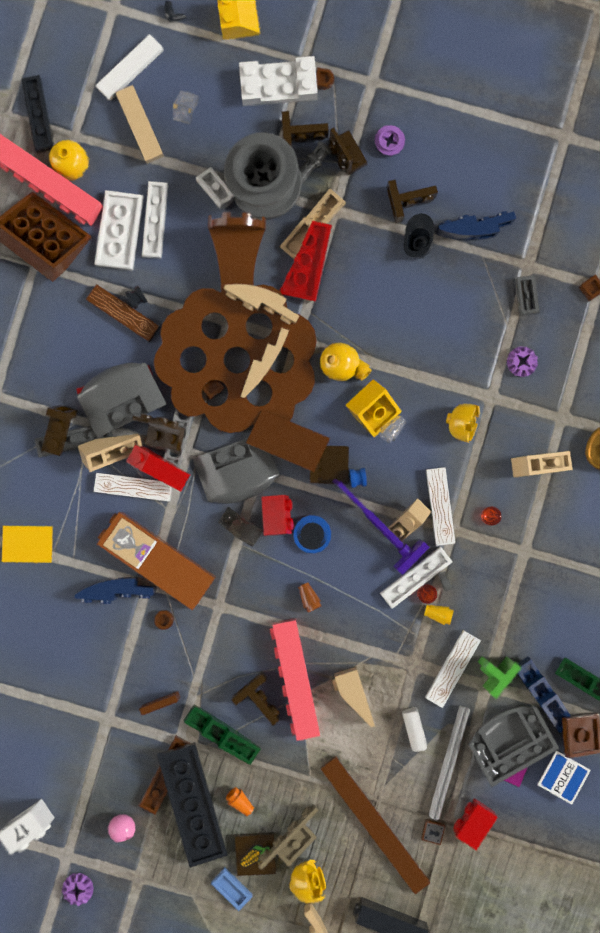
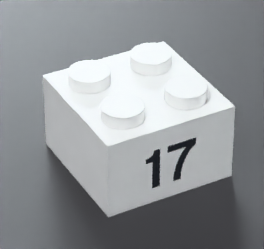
[0,799,54,854]

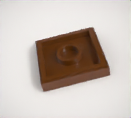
[562,713,600,758]

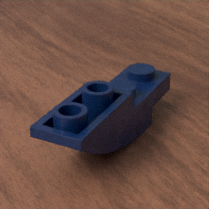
[436,211,516,241]
[75,577,156,604]

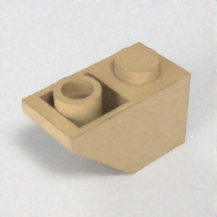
[388,499,431,542]

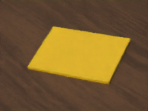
[2,526,53,563]

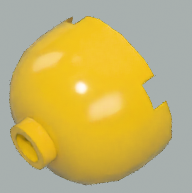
[49,140,89,180]
[320,342,359,381]
[446,403,480,443]
[290,859,326,904]

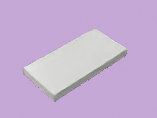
[94,190,144,271]

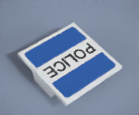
[537,750,591,804]

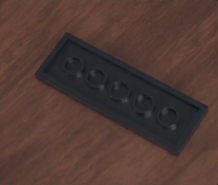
[157,742,227,868]

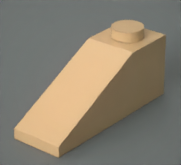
[78,434,142,472]
[511,451,573,477]
[332,667,375,727]

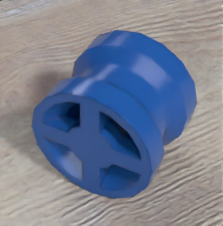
[349,468,367,488]

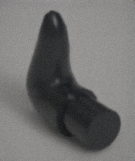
[164,0,186,22]

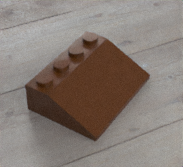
[0,191,91,282]

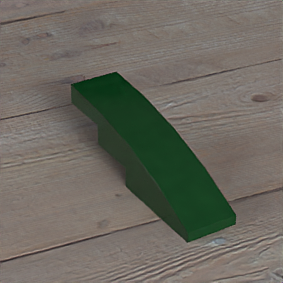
[555,657,600,701]
[183,704,261,765]

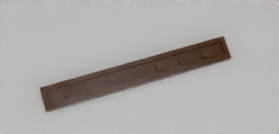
[320,756,431,895]

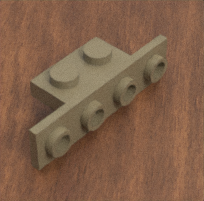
[258,805,318,870]

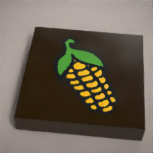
[235,832,276,876]

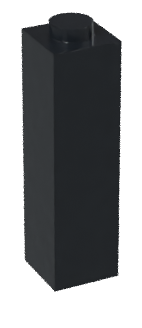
[353,897,429,933]

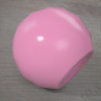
[108,814,135,842]

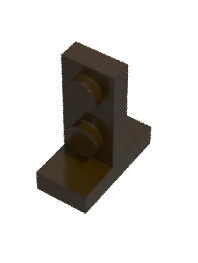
[282,111,329,147]
[386,180,438,224]
[41,405,78,456]
[231,672,280,726]

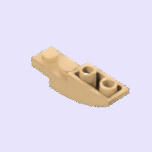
[224,284,299,325]

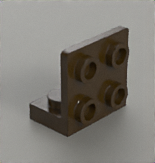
[328,127,368,176]
[132,414,185,451]
[310,446,349,484]

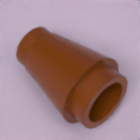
[298,582,321,613]

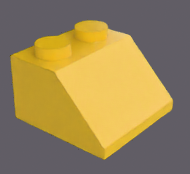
[217,0,260,40]
[345,379,402,437]

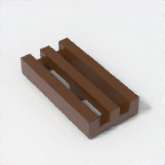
[139,691,180,715]

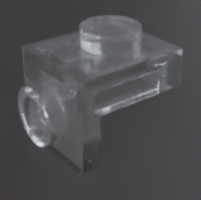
[173,91,199,124]

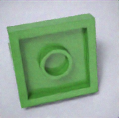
[477,656,521,699]

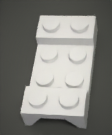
[239,56,318,106]

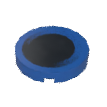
[293,515,331,553]

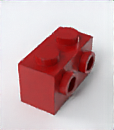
[261,495,294,536]
[453,798,498,851]

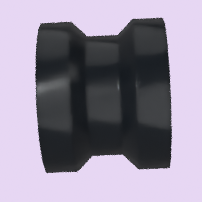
[125,285,148,309]

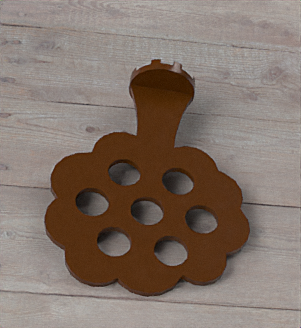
[154,212,317,433]

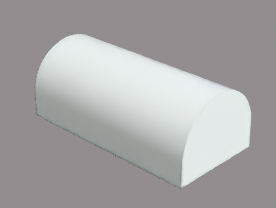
[196,167,235,210]
[402,707,427,752]

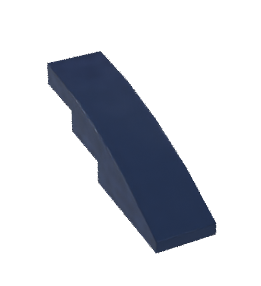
[517,656,571,733]

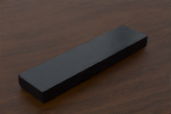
[21,75,54,153]

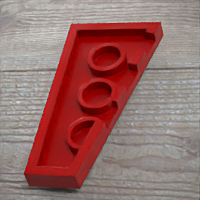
[280,221,332,302]

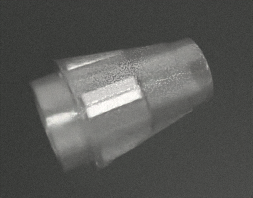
[379,415,407,443]

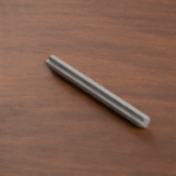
[429,705,470,820]

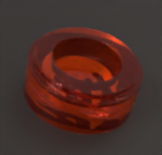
[481,506,502,526]
[417,584,437,604]

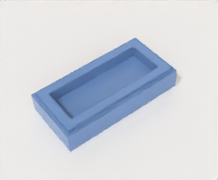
[211,867,253,911]

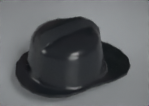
[404,213,434,258]

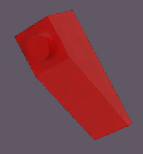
[126,445,190,491]

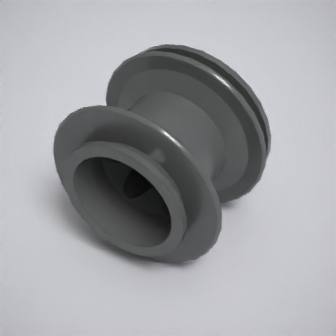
[224,133,302,219]

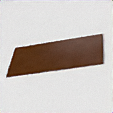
[246,410,330,472]

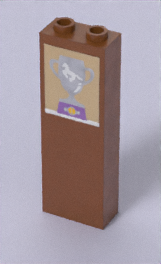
[97,512,216,610]

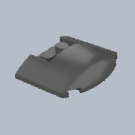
[77,363,167,438]
[193,437,280,504]
[468,706,559,787]

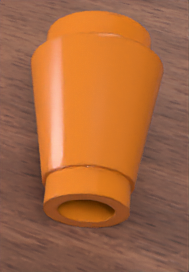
[226,787,254,816]

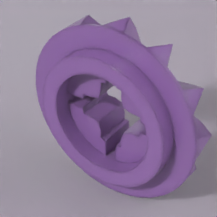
[375,125,405,156]
[507,347,538,377]
[61,873,93,906]

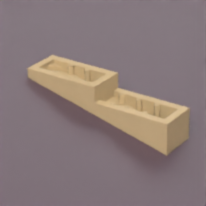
[115,85,164,164]
[280,189,346,259]

